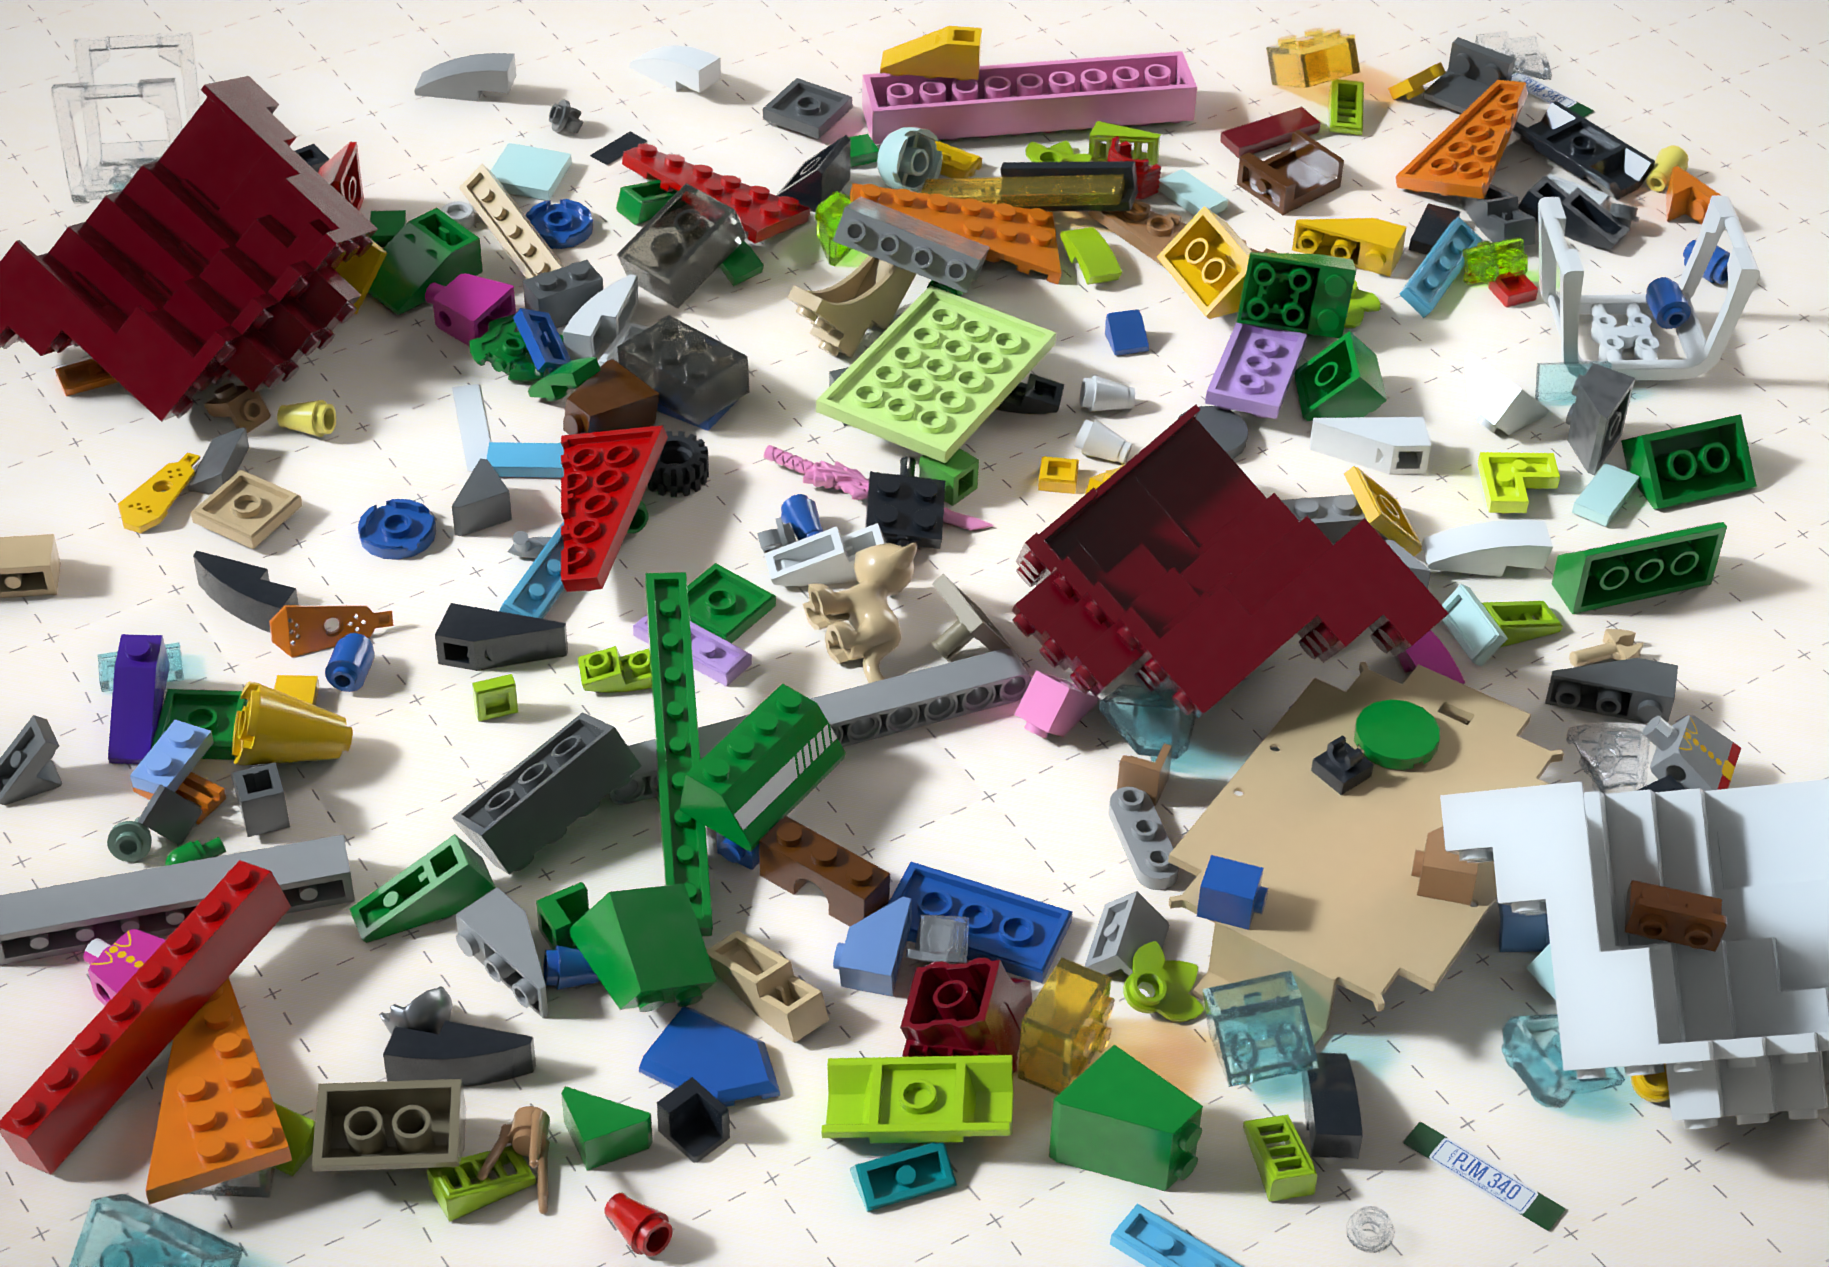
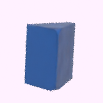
[1105,309,1149,356]

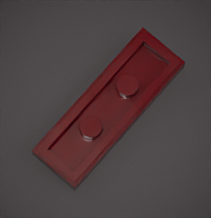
[1220,107,1321,158]

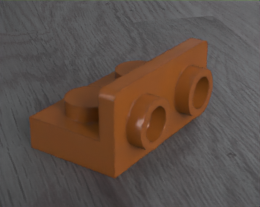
[1624,880,1727,952]

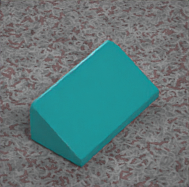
[850,1142,957,1212]

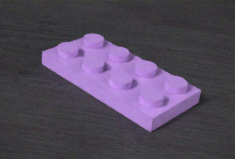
[1205,322,1307,419]

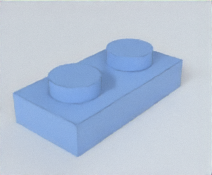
[130,720,214,794]

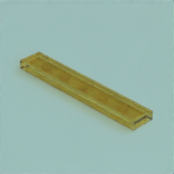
[921,175,1125,206]

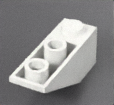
[1309,417,1431,474]

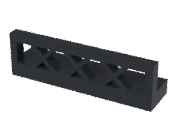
[997,161,1138,211]

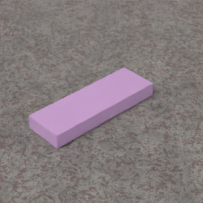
[633,614,752,687]

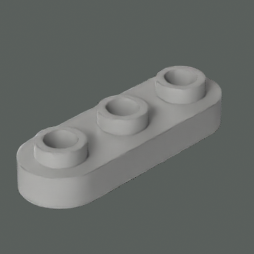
[1108,787,1179,890]

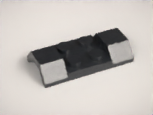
[1513,101,1655,200]

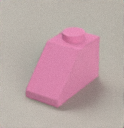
[1014,670,1099,739]

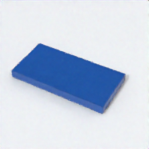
[887,861,1073,983]

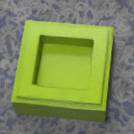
[472,674,518,722]

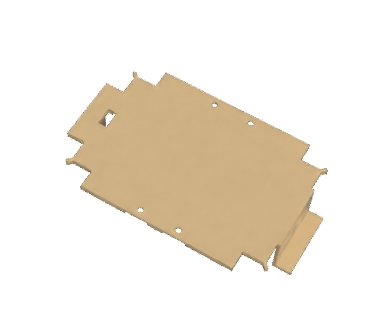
[1168,662,1564,1052]

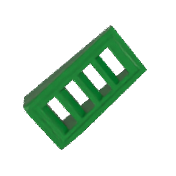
[616,180,686,225]

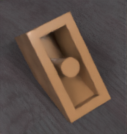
[1411,826,1479,905]

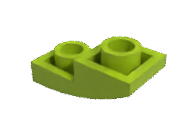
[1060,227,1122,285]
[578,646,652,693]

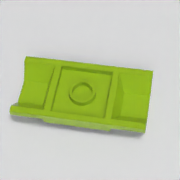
[821,1055,1014,1143]

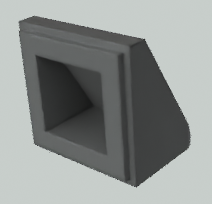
[138,785,202,845]

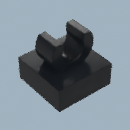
[1311,735,1374,795]

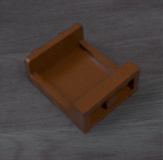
[1236,130,1344,216]

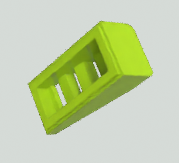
[1328,79,1364,135]
[1088,121,1161,165]
[1482,601,1563,648]
[1243,1114,1318,1202]
[427,1145,536,1222]

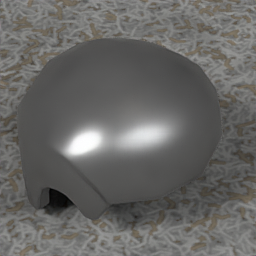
[379,986,453,1034]

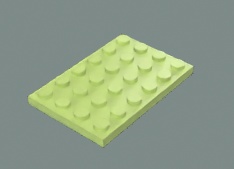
[816,285,1056,463]

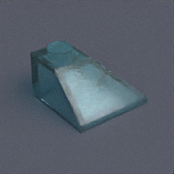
[1099,684,1196,763]

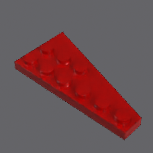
[622,144,811,244]
[561,425,668,592]

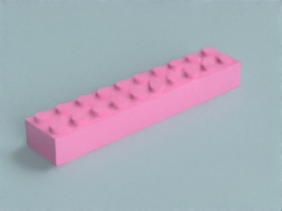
[862,51,1197,144]

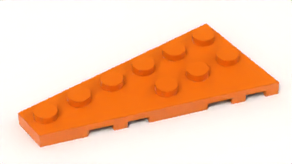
[1395,80,1528,199]
[850,183,1061,285]
[145,977,292,1205]

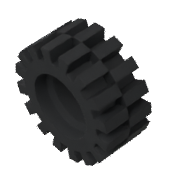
[648,431,709,497]

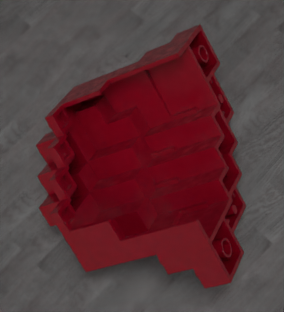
[0,76,378,422]
[1012,404,1449,719]

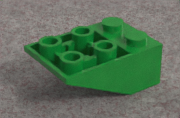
[368,207,483,315]
[1236,252,1357,339]

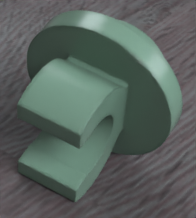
[107,817,152,862]

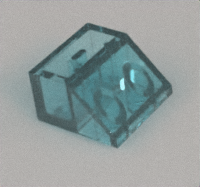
[1202,970,1319,1087]

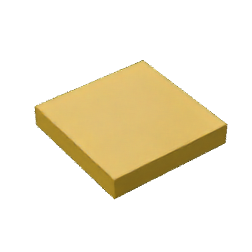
[1344,466,1422,556]

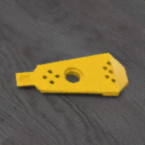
[118,452,201,534]

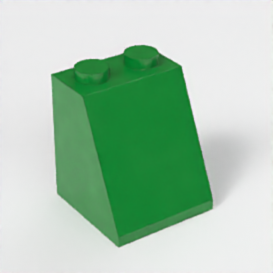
[568,884,717,1012]
[1049,1044,1203,1192]

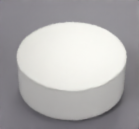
[441,201,475,229]

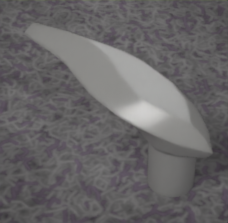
[507,531,552,558]

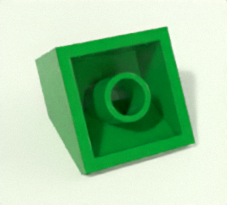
[1294,331,1387,421]

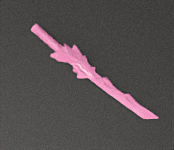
[764,445,993,531]

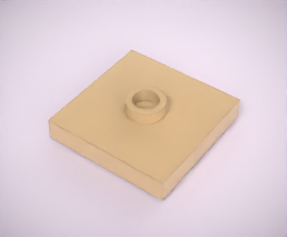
[191,470,302,549]

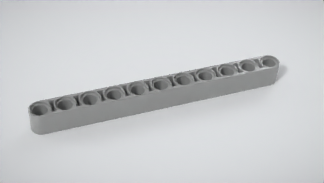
[608,648,1032,805]

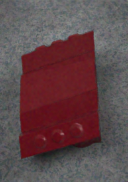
[900,958,1033,1073]

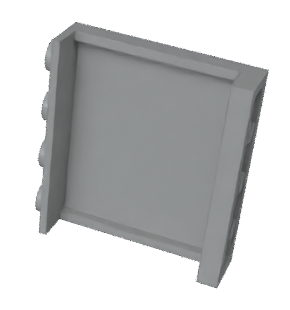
[833,196,990,294]

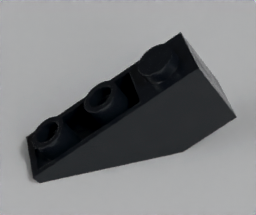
[435,603,568,671]

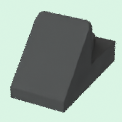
[0,715,62,805]

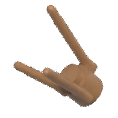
[477,1106,551,1214]

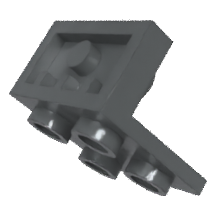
[1423,37,1516,113]

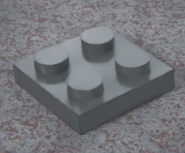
[762,78,853,139]

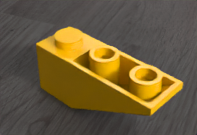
[880,26,982,81]
[1292,218,1407,277]

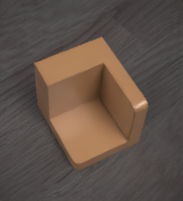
[1117,743,1173,806]

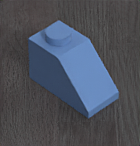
[833,897,912,997]

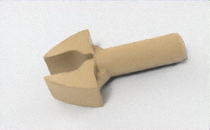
[1569,629,1643,667]

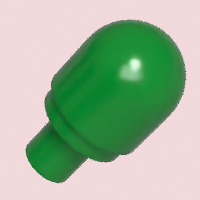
[165,837,226,866]

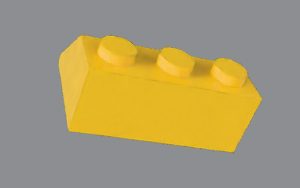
[1157,206,1252,319]

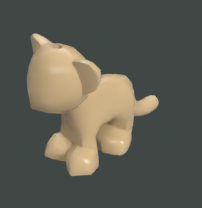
[803,542,917,683]

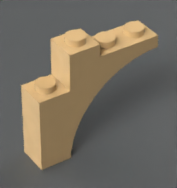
[787,255,916,358]

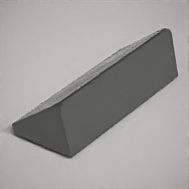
[188,428,249,494]

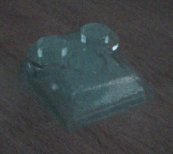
[1501,1014,1626,1108]

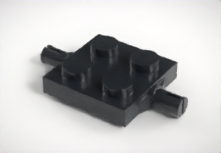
[865,456,945,549]

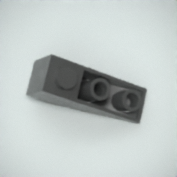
[1545,658,1678,723]

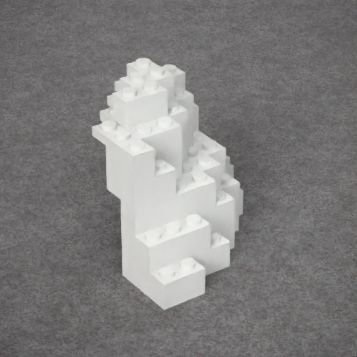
[1440,779,1829,1129]

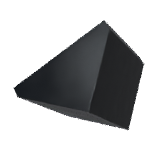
[776,135,851,215]

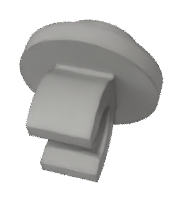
[757,517,796,552]

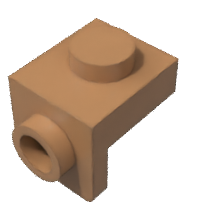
[204,383,271,433]

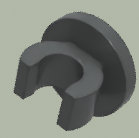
[548,99,583,133]

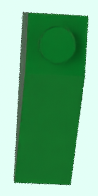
[350,834,496,943]

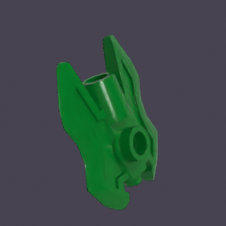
[469,314,564,381]

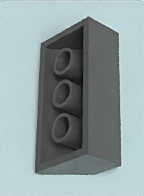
[452,712,641,875]

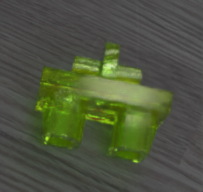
[1463,237,1528,285]

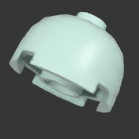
[877,127,943,193]

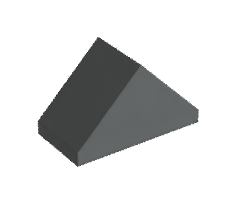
[452,458,512,536]

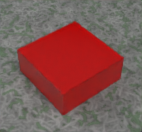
[1488,269,1538,308]

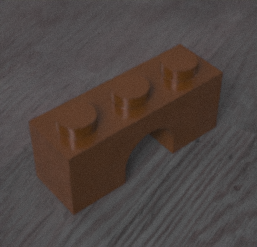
[759,815,890,927]

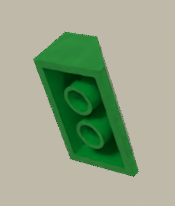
[1621,414,1757,510]

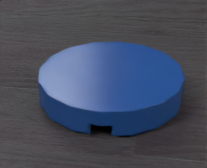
[525,199,593,249]
[358,499,437,560]

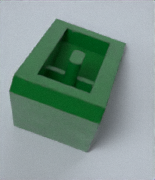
[561,1086,653,1171]

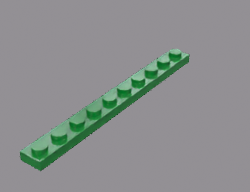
[645,572,713,937]

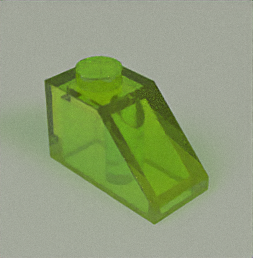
[815,191,852,266]

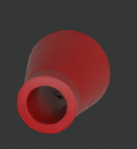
[604,1193,673,1257]

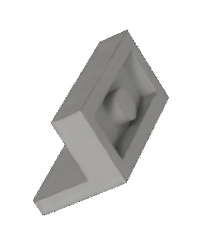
[1084,891,1169,979]

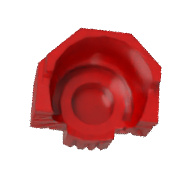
[1107,136,1161,200]

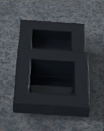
[996,373,1065,414]

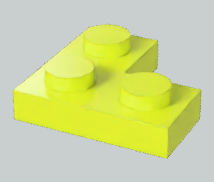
[1478,452,1560,514]

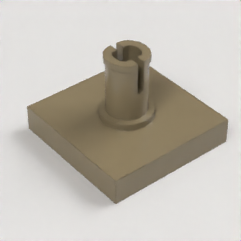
[931,573,1019,662]

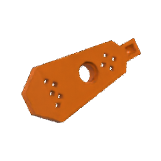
[269,605,394,658]

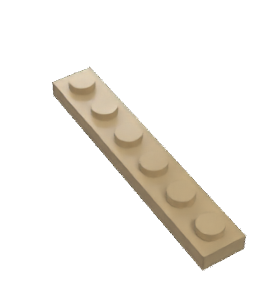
[459,164,564,279]

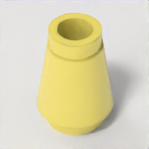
[1646,145,1689,192]
[277,400,336,437]

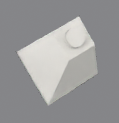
[1465,352,1550,435]

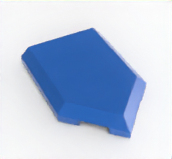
[639,1006,780,1107]

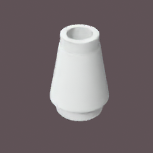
[1080,375,1135,412]
[1074,419,1133,464]

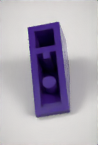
[108,634,170,764]

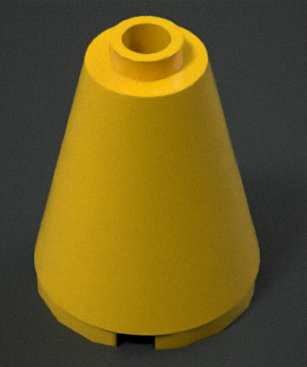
[232,681,353,766]

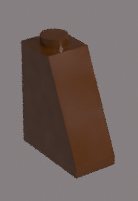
[563,359,659,435]

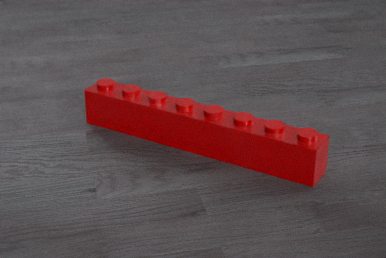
[0,860,291,1175]

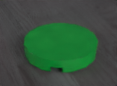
[1354,699,1440,770]

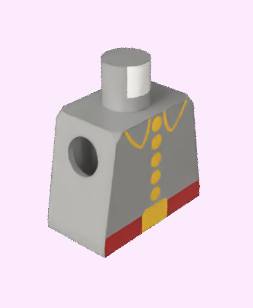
[1642,715,1742,791]

